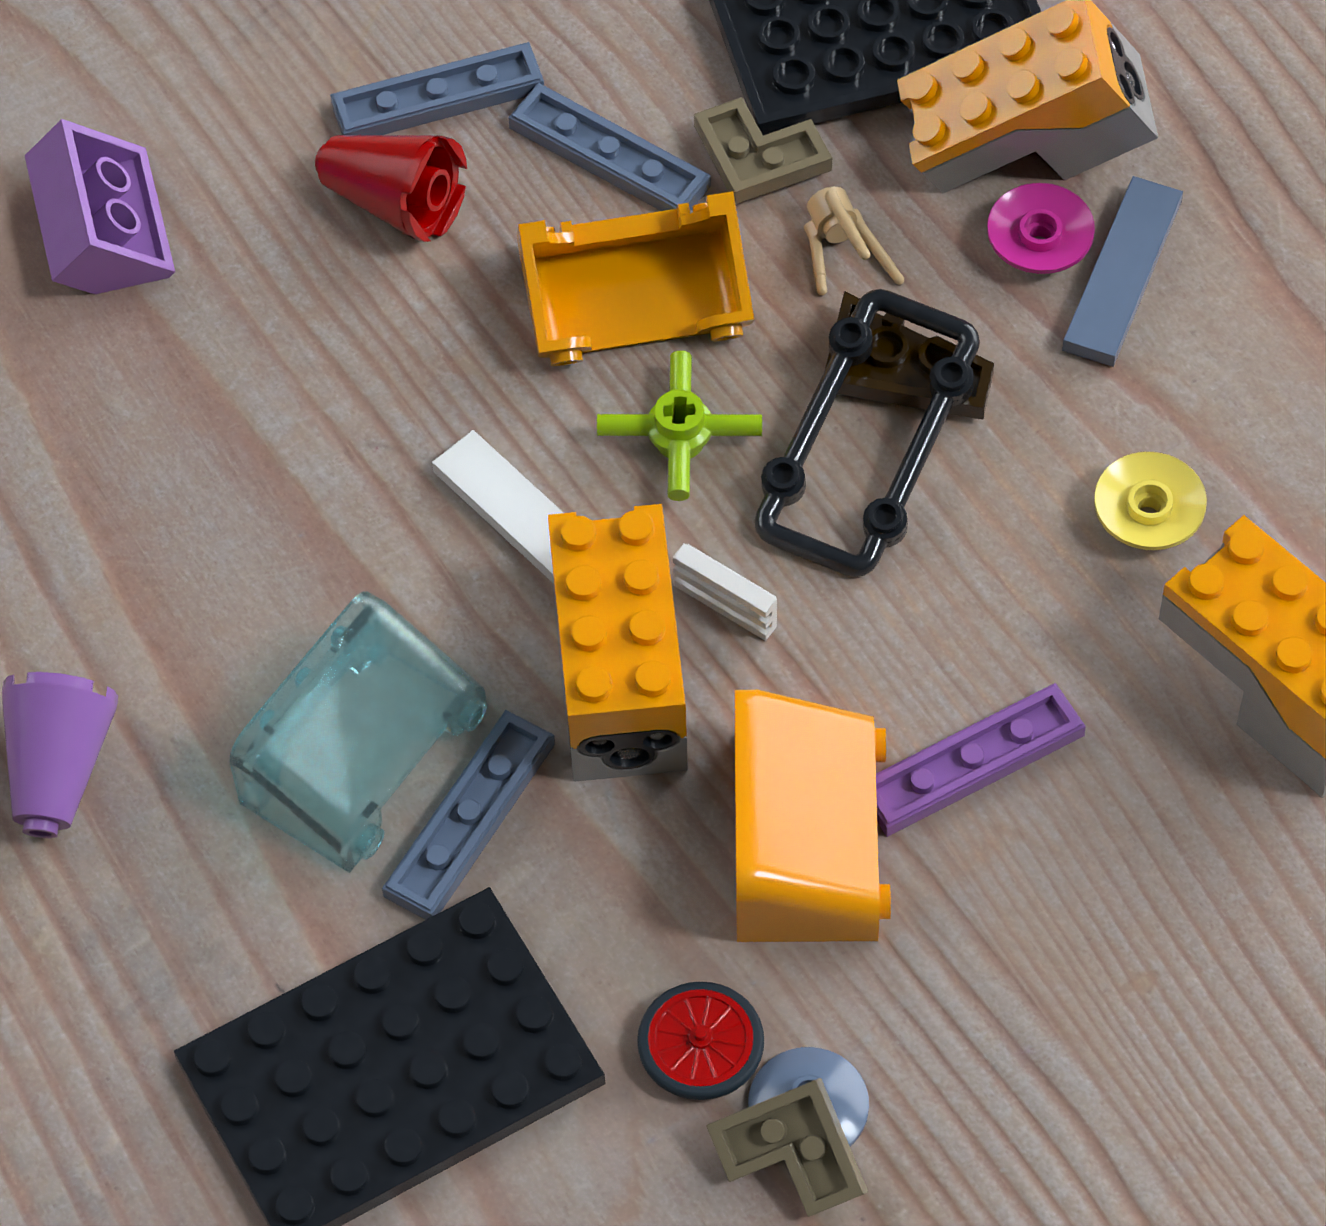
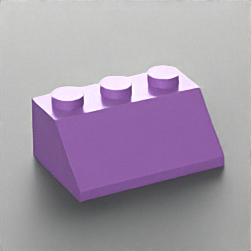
[25,119,175,294]

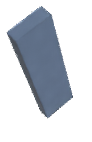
[330,42,544,135]
[508,83,711,211]
[1062,176,1183,367]
[382,710,555,920]

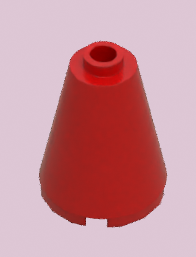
[315,135,467,242]

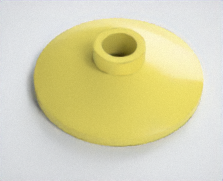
[1094,452,1207,550]

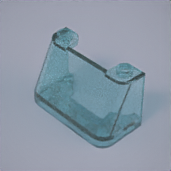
[229,591,488,873]

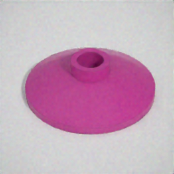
[987,183,1095,274]

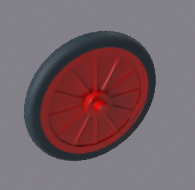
[637,982,764,1100]

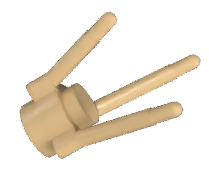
[804,186,904,296]

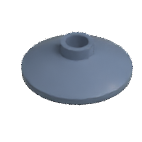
[748,1047,869,1146]

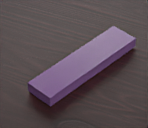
[876,683,1086,837]

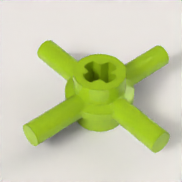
[597,350,762,501]

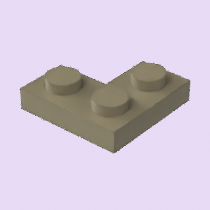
[694,97,832,205]
[706,1078,868,1217]

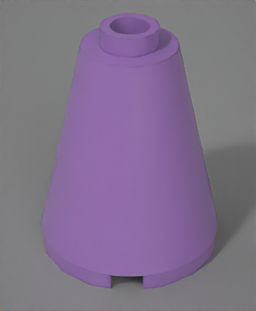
[2,672,118,838]

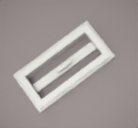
[673,543,777,641]

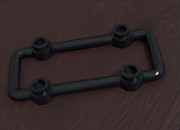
[754,289,980,577]

